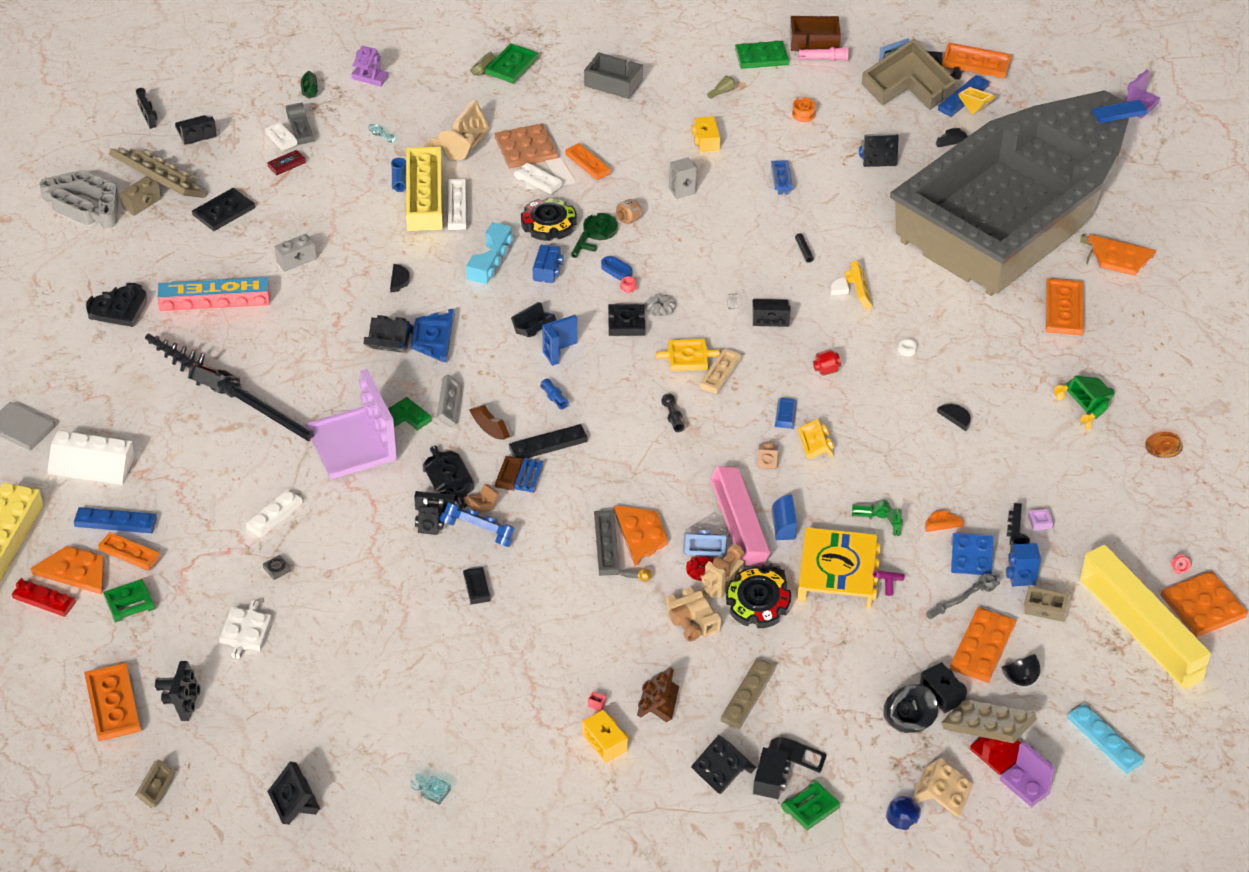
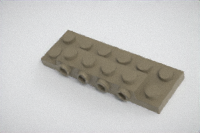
[109,147,207,198]

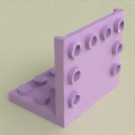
[305,369,397,480]

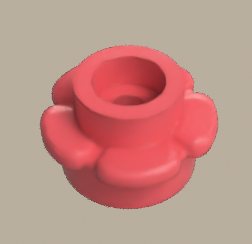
[620,276,637,293]
[1171,554,1191,574]

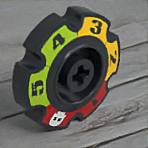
[521,198,577,241]
[726,567,791,628]

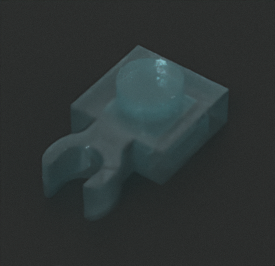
[410,773,451,805]

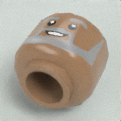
[616,199,642,224]

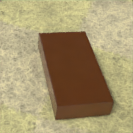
[495,456,524,491]

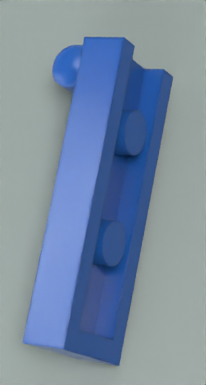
[771,160,792,195]

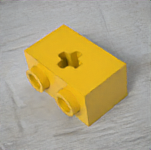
[691,116,720,152]
[582,710,628,763]

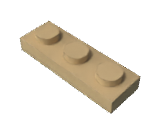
[700,349,741,394]

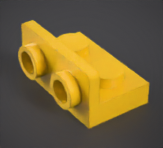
[797,419,834,460]

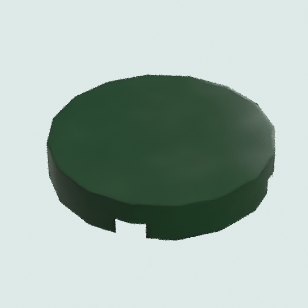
[583,213,618,240]

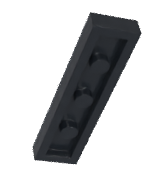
[509,424,588,459]

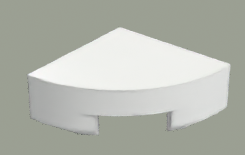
[831,277,849,295]

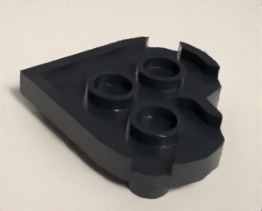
[86,283,147,327]

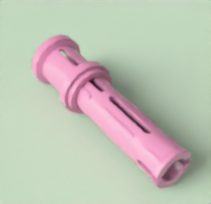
[799,46,848,61]

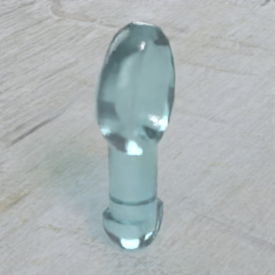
[368,124,395,143]

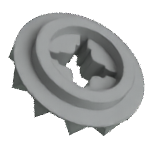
[646,294,675,316]

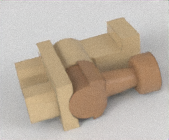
[702,544,744,600]
[665,587,721,642]

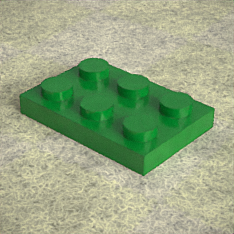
[735,40,789,69]
[485,43,539,84]

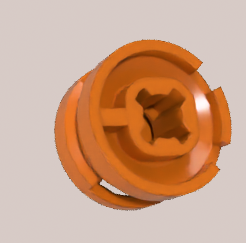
[792,97,816,122]

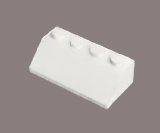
[48,431,135,485]

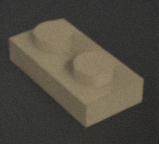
[135,760,175,808]

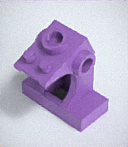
[351,45,388,87]

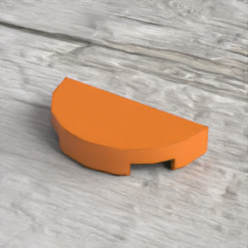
[925,510,964,532]

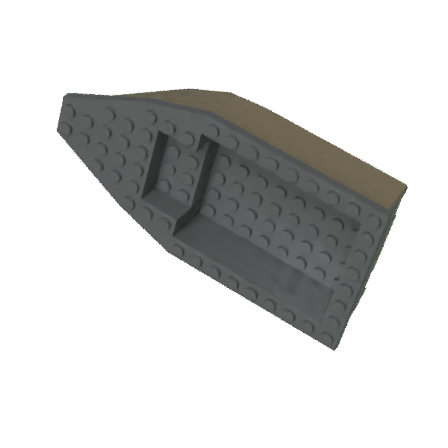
[890,90,1129,296]

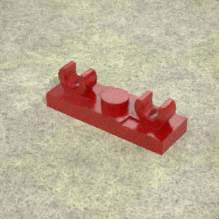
[12,578,76,617]

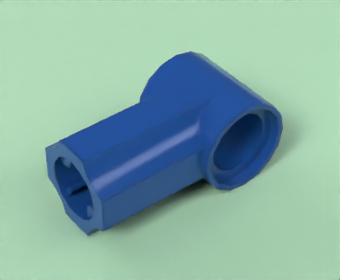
[391,158,406,192]

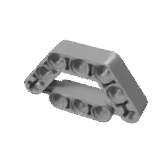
[39,170,119,228]

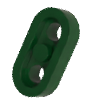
[300,71,318,99]

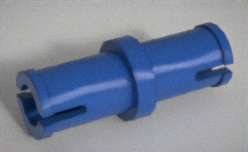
[540,378,569,410]

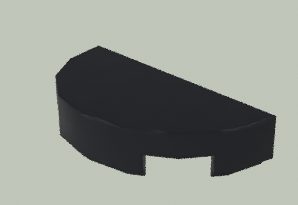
[936,128,968,147]
[390,264,410,292]
[937,404,971,431]

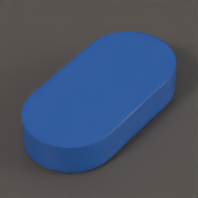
[601,256,632,280]

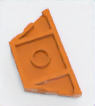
[1087,234,1156,276]
[614,505,668,566]
[31,546,104,594]

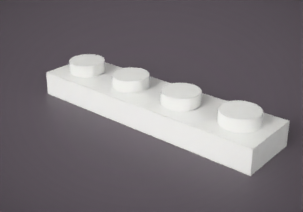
[448,179,466,230]

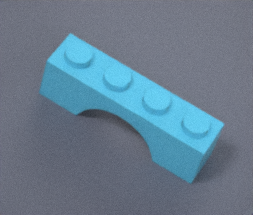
[466,222,514,284]

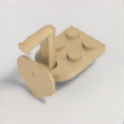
[423,100,490,161]

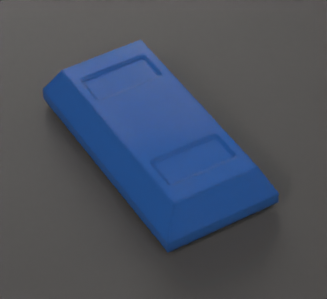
[775,398,797,429]

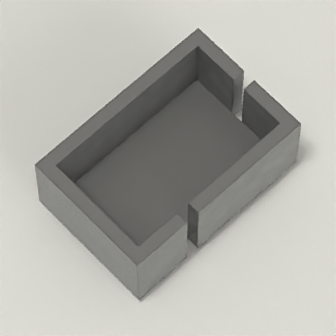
[584,52,643,99]

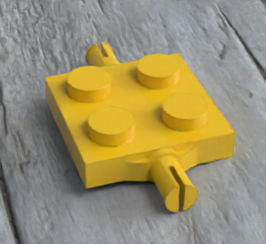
[656,339,720,371]

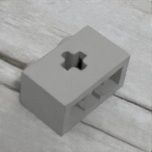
[669,157,698,199]
[275,233,316,272]

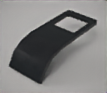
[768,737,827,773]

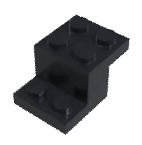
[363,315,414,353]

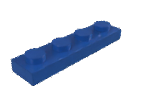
[938,75,990,117]
[73,507,157,534]

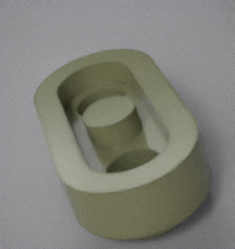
[470,51,495,76]

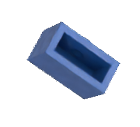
[1006,543,1041,587]

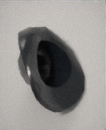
[883,684,938,733]

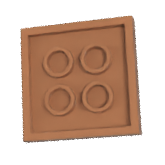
[495,123,558,169]

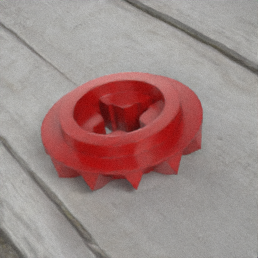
[686,555,714,581]

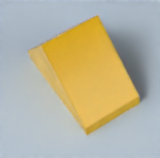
[958,87,994,115]

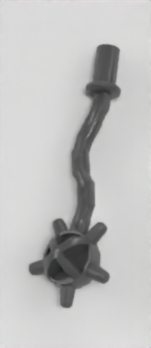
[926,573,1000,619]

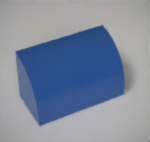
[771,494,797,540]

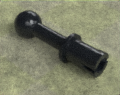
[661,393,684,432]

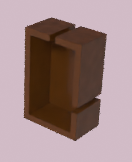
[789,16,841,52]

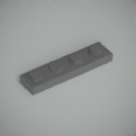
[594,510,619,576]

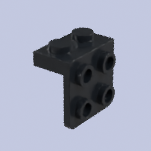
[175,115,217,145]

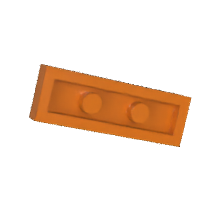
[565,143,610,180]
[98,532,160,571]

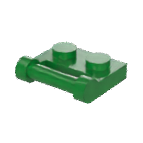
[103,579,154,623]
[781,780,840,831]

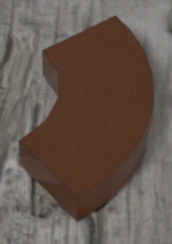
[469,405,510,440]

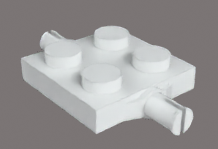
[219,600,271,659]

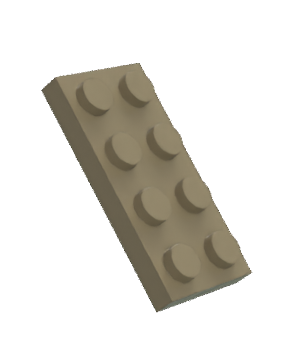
[941,699,1037,743]

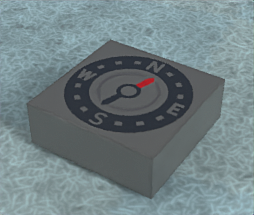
[263,555,291,580]

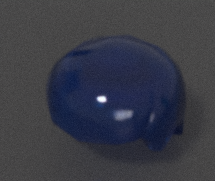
[886,796,921,830]

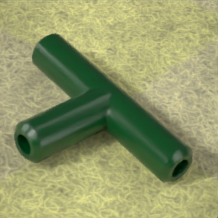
[571,232,597,258]

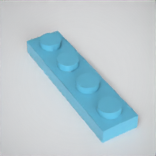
[1068,703,1144,774]

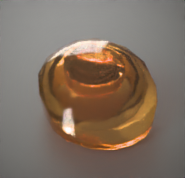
[1145,432,1183,458]

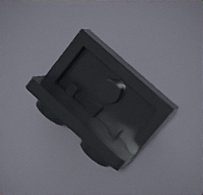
[511,302,556,337]

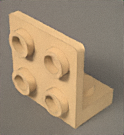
[912,758,973,817]

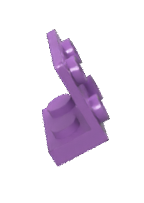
[1125,69,1160,119]
[1000,741,1055,808]

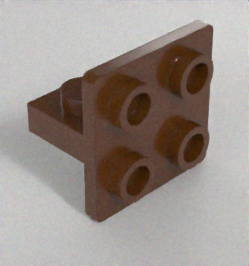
[637,668,679,723]

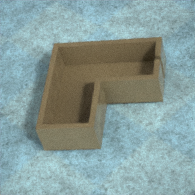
[862,39,957,110]

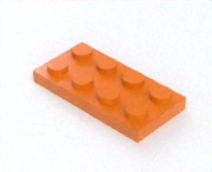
[942,43,1012,78]
[1046,278,1083,335]
[950,607,1017,683]
[84,663,141,742]

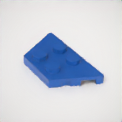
[411,309,454,362]

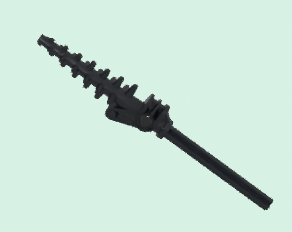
[145,333,314,441]

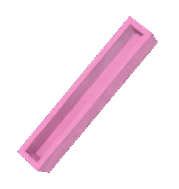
[710,466,770,567]

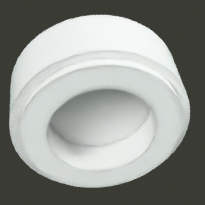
[898,339,917,356]

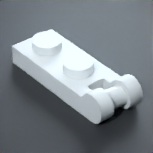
[514,163,562,194]

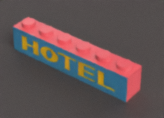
[157,277,270,311]

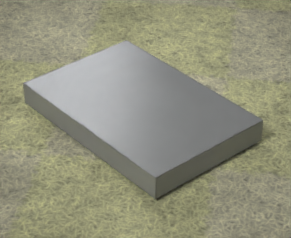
[0,402,55,450]

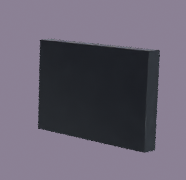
[192,188,255,232]

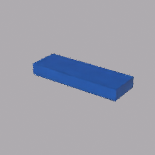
[1092,99,1147,124]

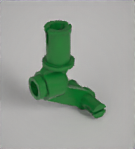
[852,500,903,536]

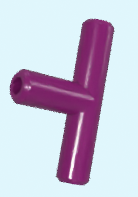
[873,570,905,596]

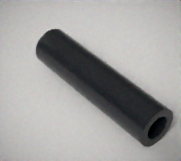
[795,233,814,263]

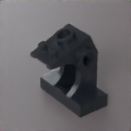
[414,491,455,535]

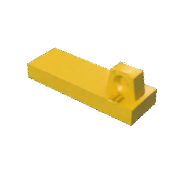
[844,260,872,310]

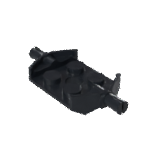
[423,445,474,509]

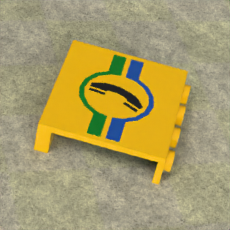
[798,527,880,608]

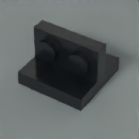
[267,761,320,825]

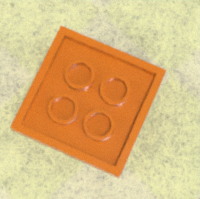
[1160,571,1248,637]

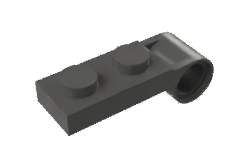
[286,102,314,144]

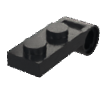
[1006,503,1030,553]

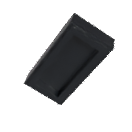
[463,567,491,605]

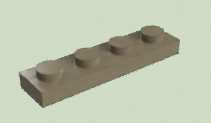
[721,658,776,729]

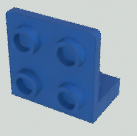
[542,315,577,366]
[951,533,994,575]

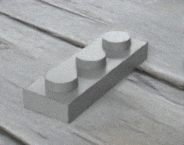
[437,374,462,427]

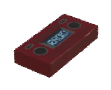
[267,149,306,176]

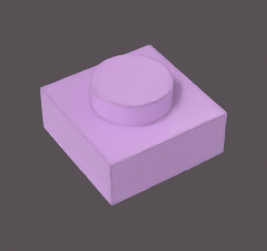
[1028,509,1053,531]

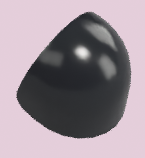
[1001,654,1040,686]

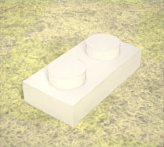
[265,122,297,151]

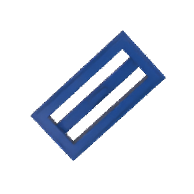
[515,458,544,493]

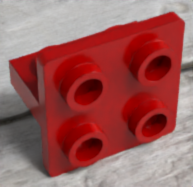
[970,737,1021,775]

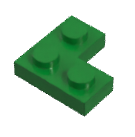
[388,397,432,431]

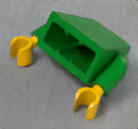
[1054,376,1114,430]

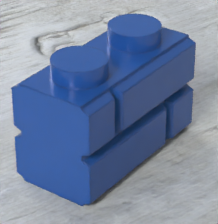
[532,244,564,283]

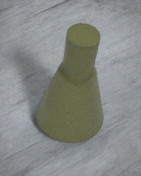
[707,75,735,99]

